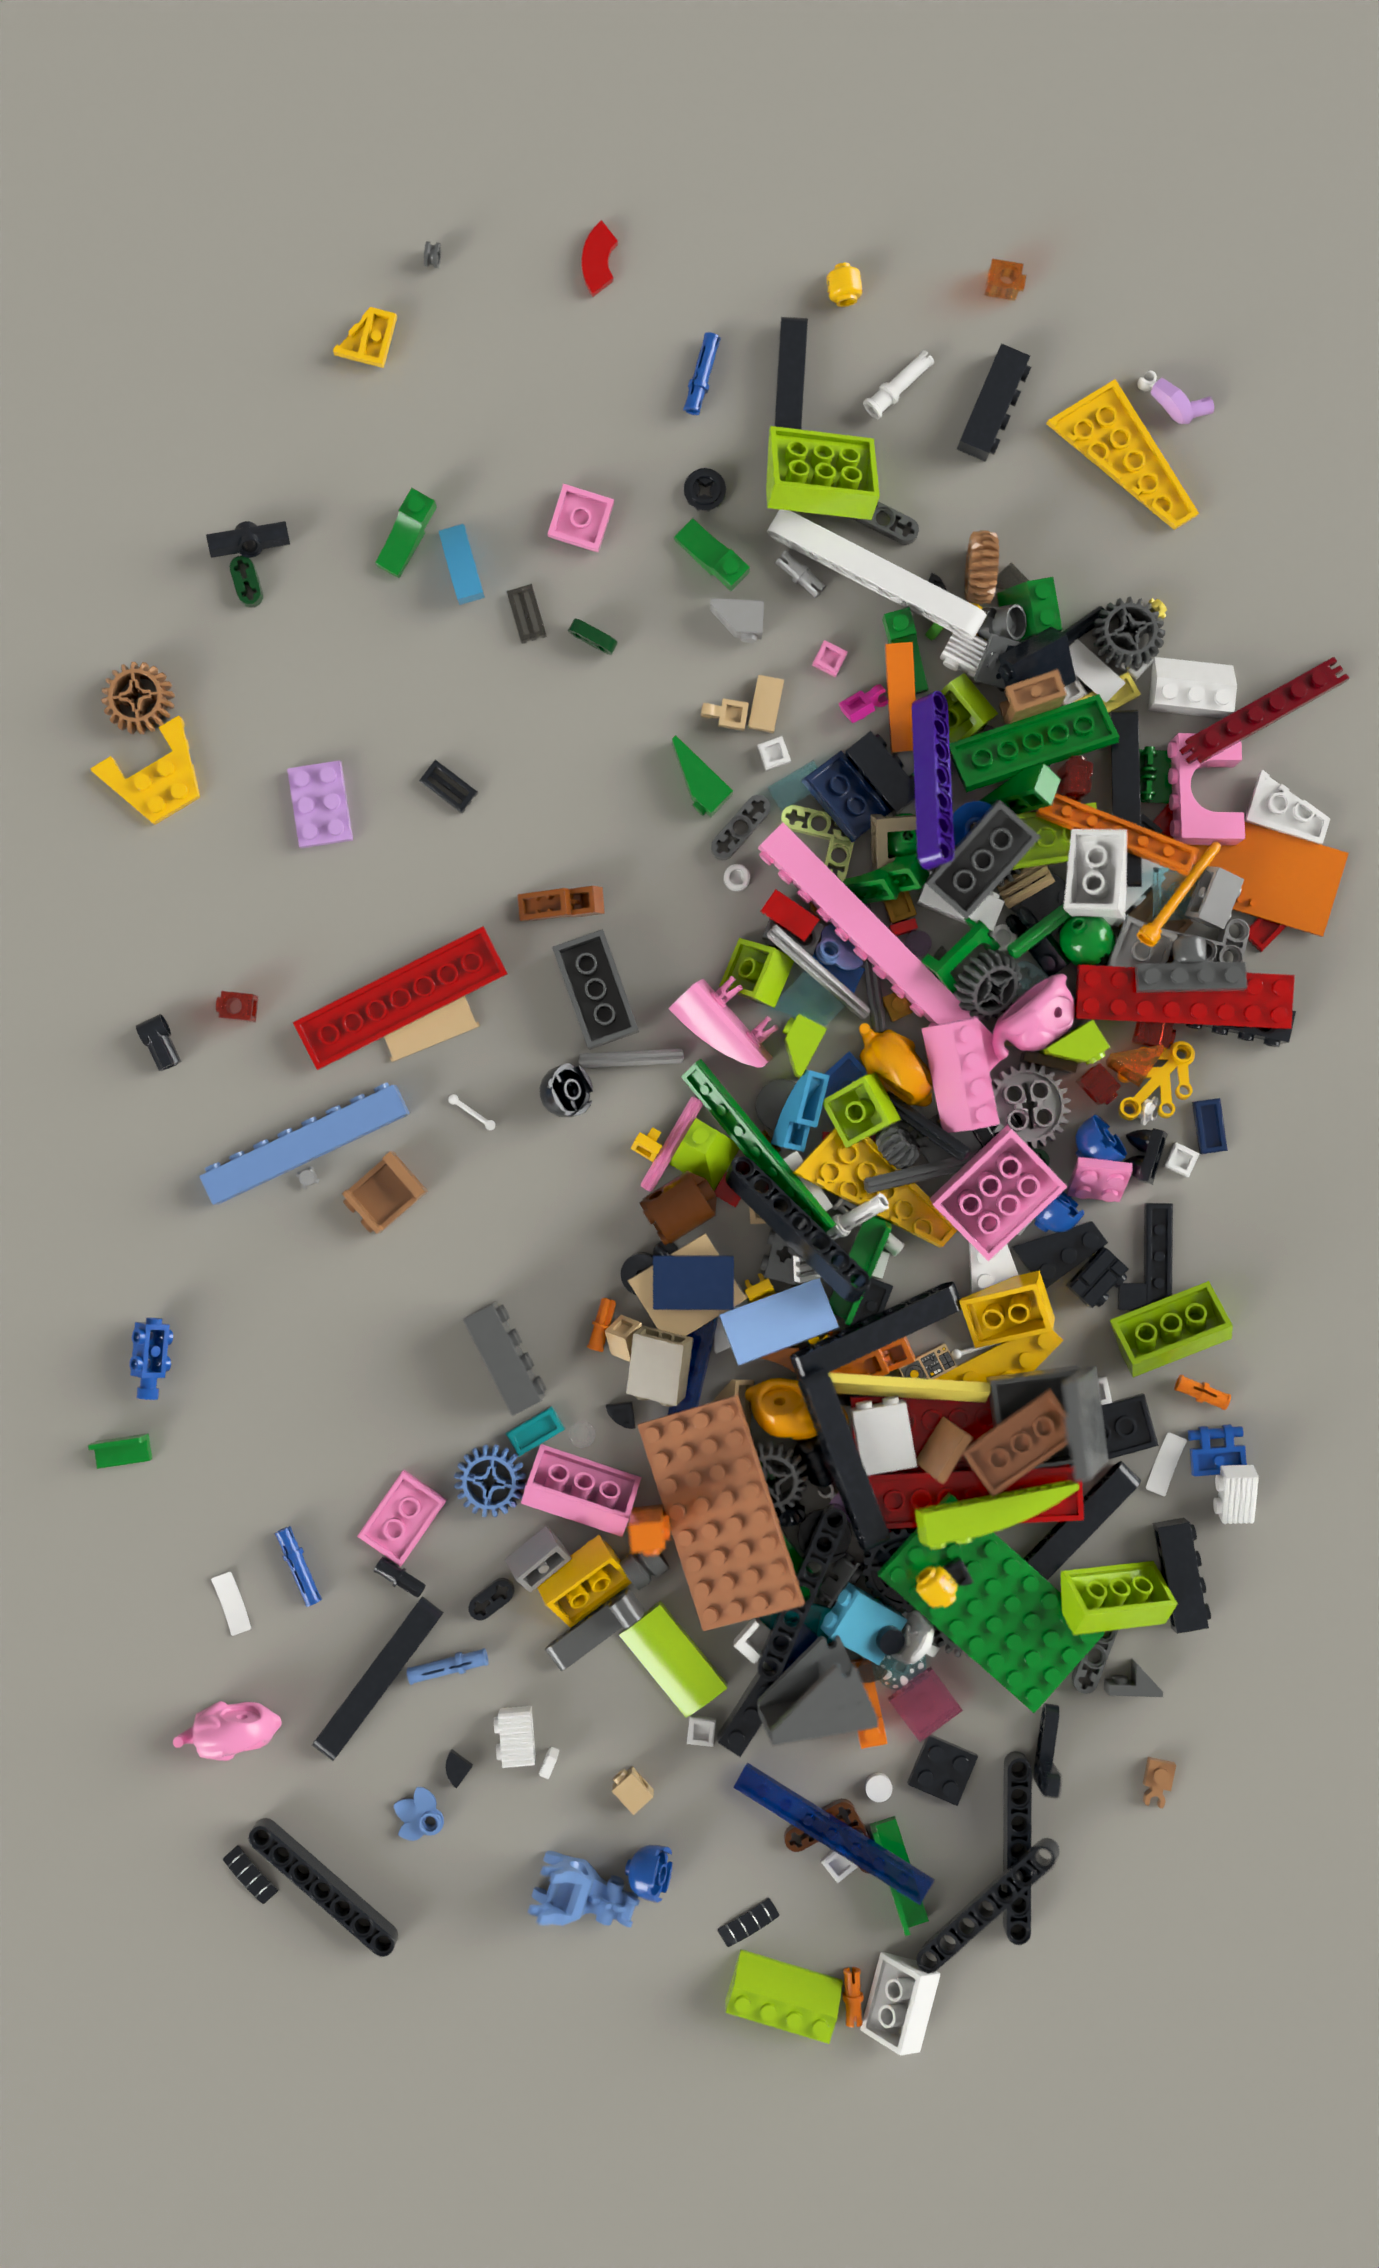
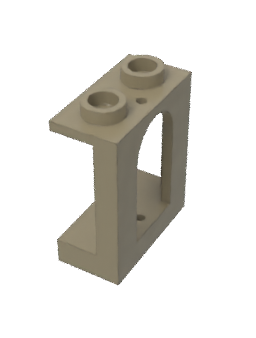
[871,814,937,870]

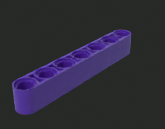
[912,691,954,870]

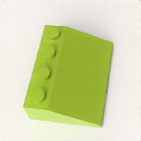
[766,426,880,520]

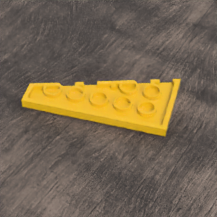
[1046,379,1199,530]
[792,1128,958,1248]
[935,1330,1064,1383]

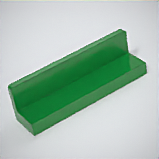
[829,1216,892,1326]
[870,1816,929,1936]

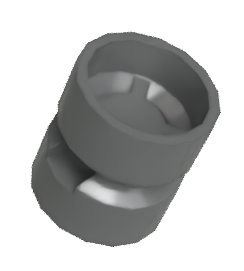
[977,604,1027,642]
[620,1551,670,1591]

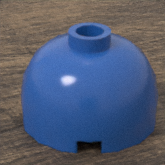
[1075,1115,1127,1162]
[1034,1192,1084,1232]
[625,1845,673,1903]

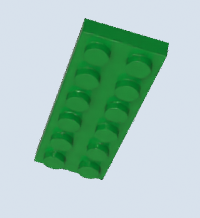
[950,694,1119,793]

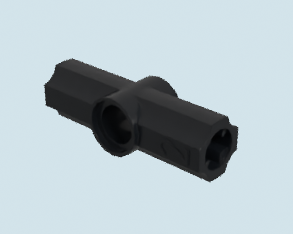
[206,521,290,558]

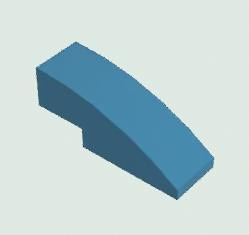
[439,524,485,605]
[771,1070,830,1152]

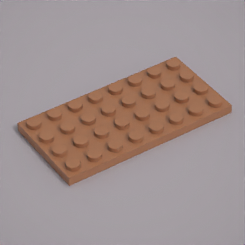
[637,1395,805,1631]

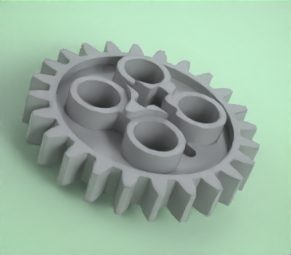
[991,1063,1071,1149]

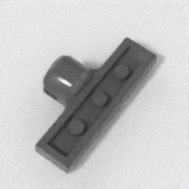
[1135,935,1247,993]

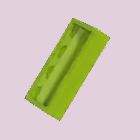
[619,1601,728,1718]

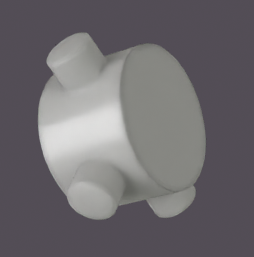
[296,1166,319,1189]

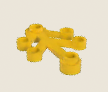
[1117,1041,1195,1120]

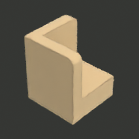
[605,1315,642,1362]

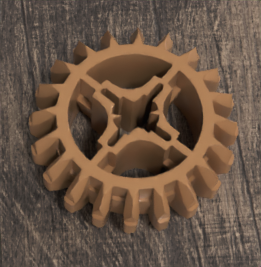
[964,530,999,605]
[101,662,175,735]

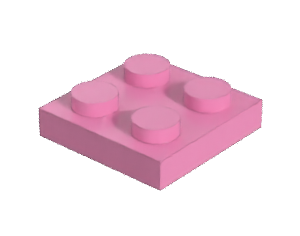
[548,484,614,553]
[1067,1157,1132,1202]

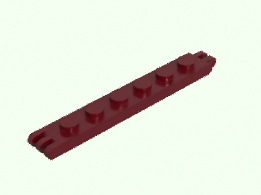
[1179,657,1349,764]

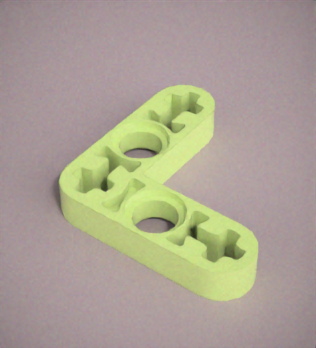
[781,805,854,882]

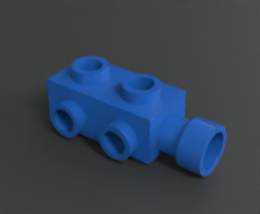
[130,1317,173,1400]

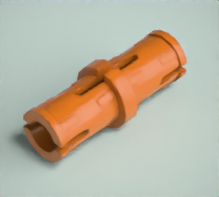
[1174,1375,1231,1410]
[842,1967,864,2027]

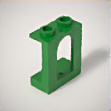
[921,917,1001,993]

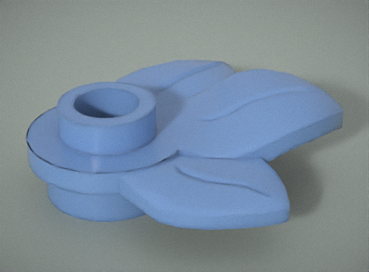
[815,924,863,970]
[394,1787,444,1841]

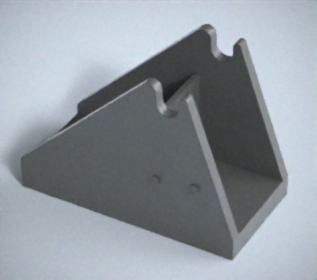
[758,1635,878,1746]

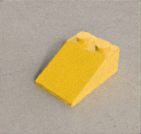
[959,1270,1055,1348]

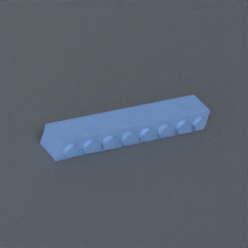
[199,1082,410,1205]

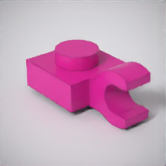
[838,684,888,723]

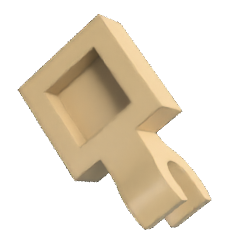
[700,698,749,731]

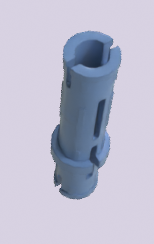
[407,1648,489,1685]

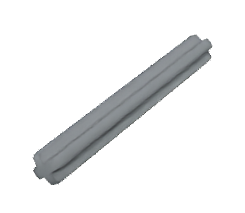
[767,925,871,1020]

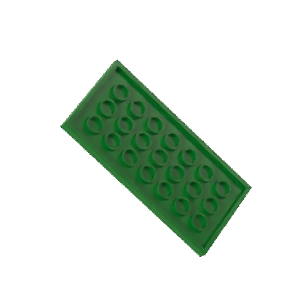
[877,1493,1105,1713]

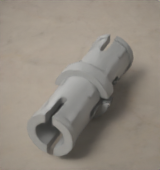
[775,550,826,598]

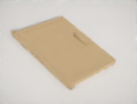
[384,996,480,1062]
[628,1233,748,1336]

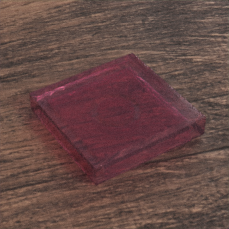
[888,1666,963,1742]

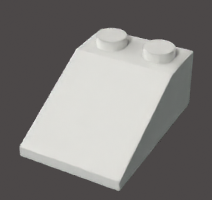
[1064,829,1127,917]

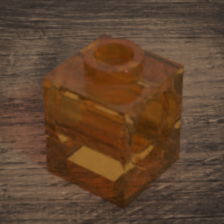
[984,259,1026,301]

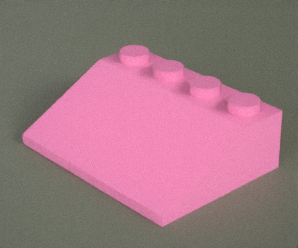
[930,1124,1067,1261]

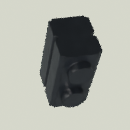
[1066,1247,1129,1308]

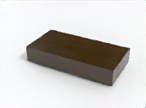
[1020,1051,1078,1074]

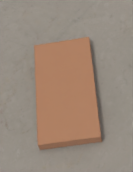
[962,1389,1068,1497]

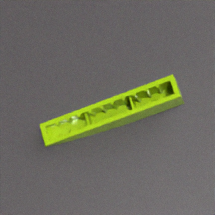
[915,1480,1079,1549]

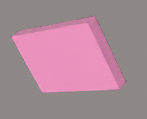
[357,1470,447,1567]

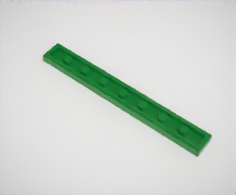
[681,1059,836,1233]

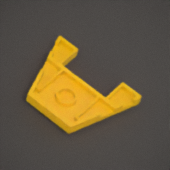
[90,715,200,825]

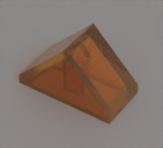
[1106,1045,1164,1087]

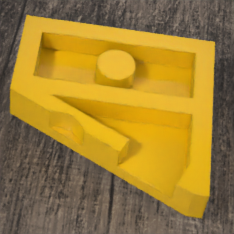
[333,307,397,368]

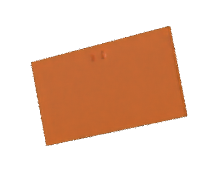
[1158,822,1349,937]

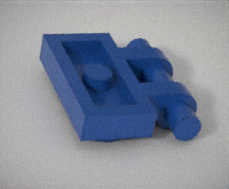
[1188,1424,1247,1477]

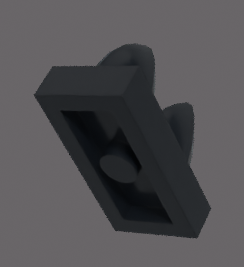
[1124,1128,1168,1185]

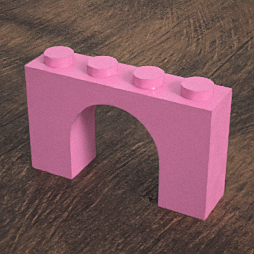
[1167,733,1245,845]

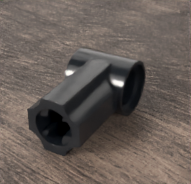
[136,1014,181,1071]

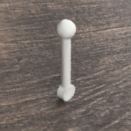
[448,1094,496,1130]
[951,1342,1003,1360]

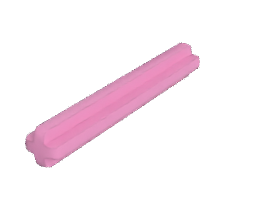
[641,1096,703,1192]

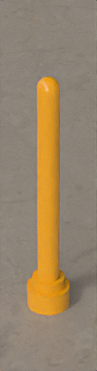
[1136,842,1221,947]

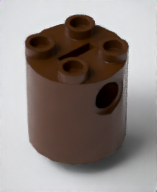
[639,1170,717,1245]

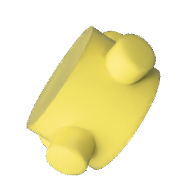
[1148,598,1167,619]

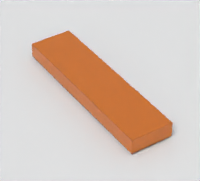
[885,642,916,752]

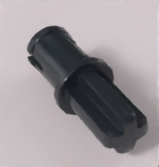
[374,1557,426,1598]

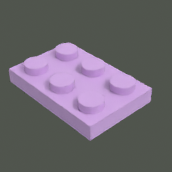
[287,760,353,848]

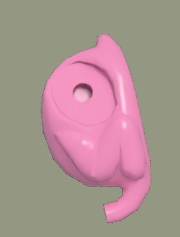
[992,974,1075,1060]
[173,1701,282,1761]

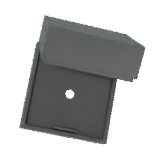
[986,1365,1109,1481]

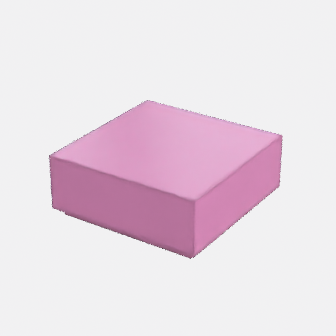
[812,640,848,677]

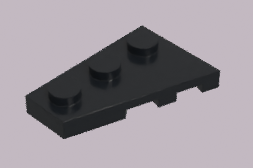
[1012,1221,1108,1289]

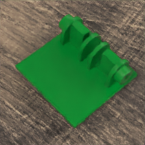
[1139,746,1172,804]

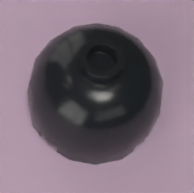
[539,1063,593,1117]

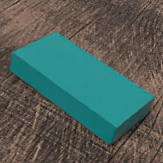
[506,1406,565,1456]

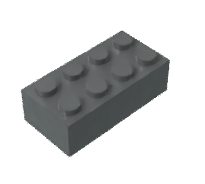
[925,799,1040,920]
[552,929,639,1050]
[463,1301,547,1416]

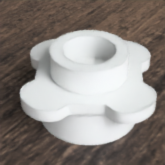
[1137,1096,1159,1126]

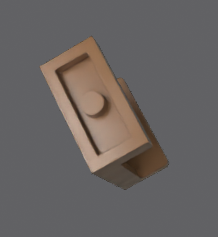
[999,670,1067,725]
[342,1151,428,1234]

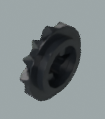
[684,468,726,512]
[775,1500,805,1527]

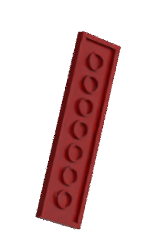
[293,926,508,1070]
[1075,965,1295,1029]
[867,1465,1084,1529]

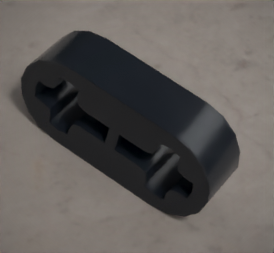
[468,1578,514,1620]

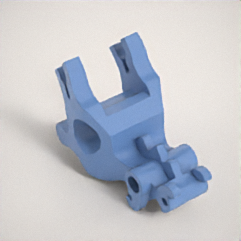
[528,1851,640,1927]

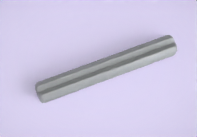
[579,1049,684,1068]

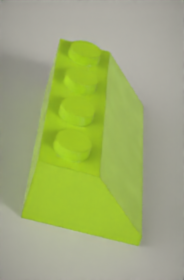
[1110,1281,1233,1378]
[1060,1561,1177,1635]
[725,1949,843,2044]

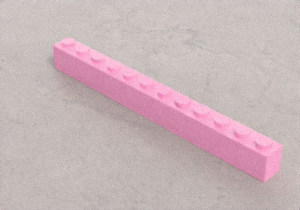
[758,823,1010,1072]

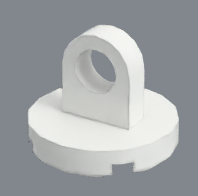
[891,1609,940,1664]

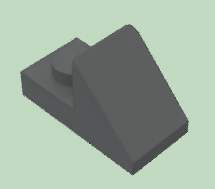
[1104,1659,1163,1697]

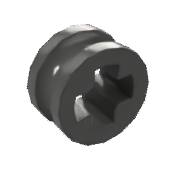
[424,241,441,268]

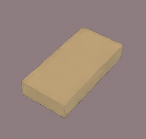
[748,675,784,733]

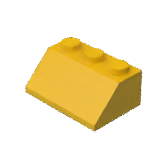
[537,1535,632,1628]

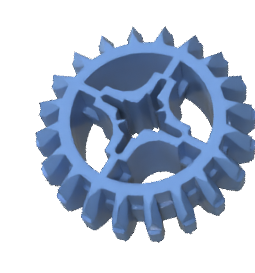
[454,1444,526,1517]

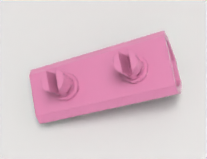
[668,976,778,1068]

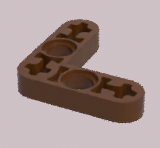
[784,1798,881,1874]

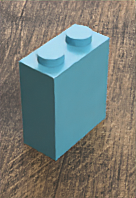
[820,1582,908,1665]

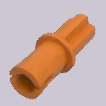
[587,1298,616,1352]

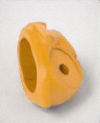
[859,1023,933,1107]
[745,1378,849,1440]

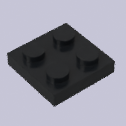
[1010,871,1066,937]
[907,1733,978,1806]

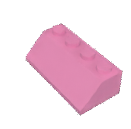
[921,1017,1000,1133]
[521,1444,642,1537]

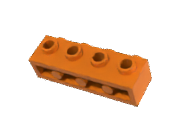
[629,1504,671,1556]

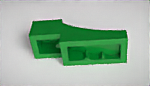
[375,487,437,578]
[674,518,750,591]
[882,607,929,694]
[843,854,930,904]

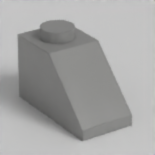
[710,598,764,643]

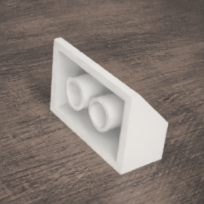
[1148,657,1237,719]
[860,1952,940,2055]

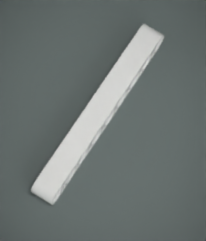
[767,510,987,640]

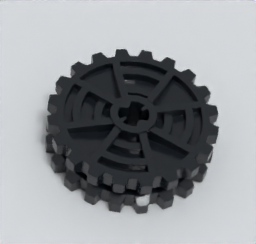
[863,1528,916,1612]

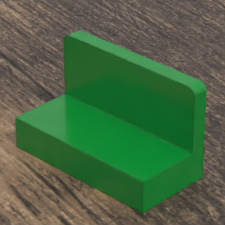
[88,1433,152,1469]

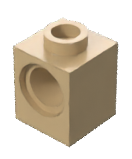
[612,1766,654,1815]

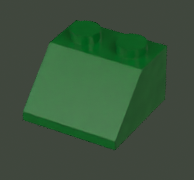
[996,577,1063,642]

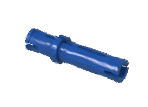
[683,332,721,415]
[274,1526,322,1607]

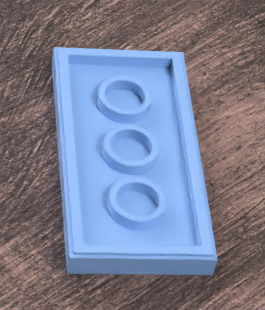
[719,1278,839,1366]

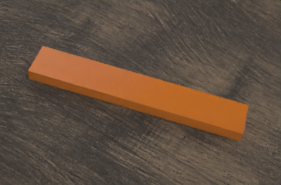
[1036,793,1199,876]

